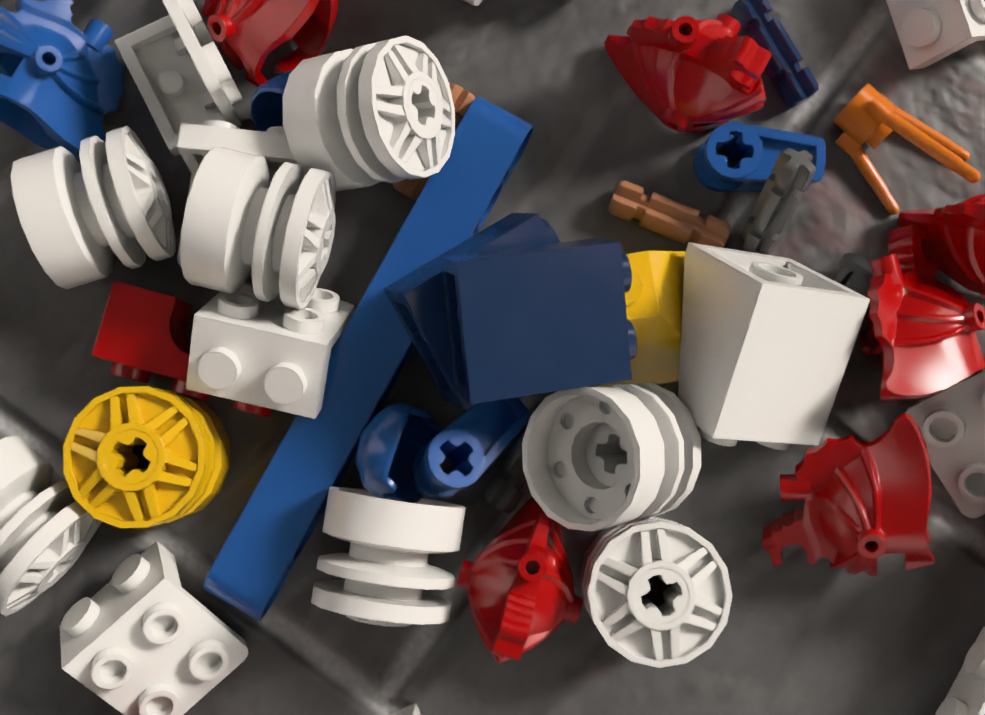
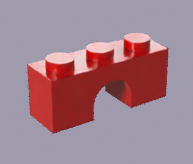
[92,281,272,418]

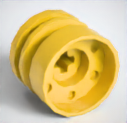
[63,386,231,528]

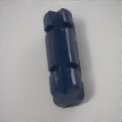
[731,0,819,107]

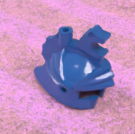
[0,0,125,161]

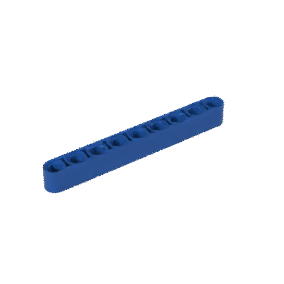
[203,96,534,621]

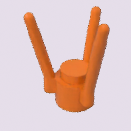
[833,83,981,215]

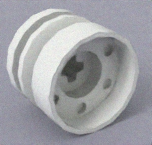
[282,35,455,191]
[10,126,176,289]
[180,147,336,309]
[522,383,701,532]
[0,436,102,617]
[311,487,466,627]
[579,517,733,668]

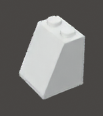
[678,242,870,450]

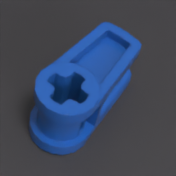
[693,122,826,193]
[409,397,531,500]

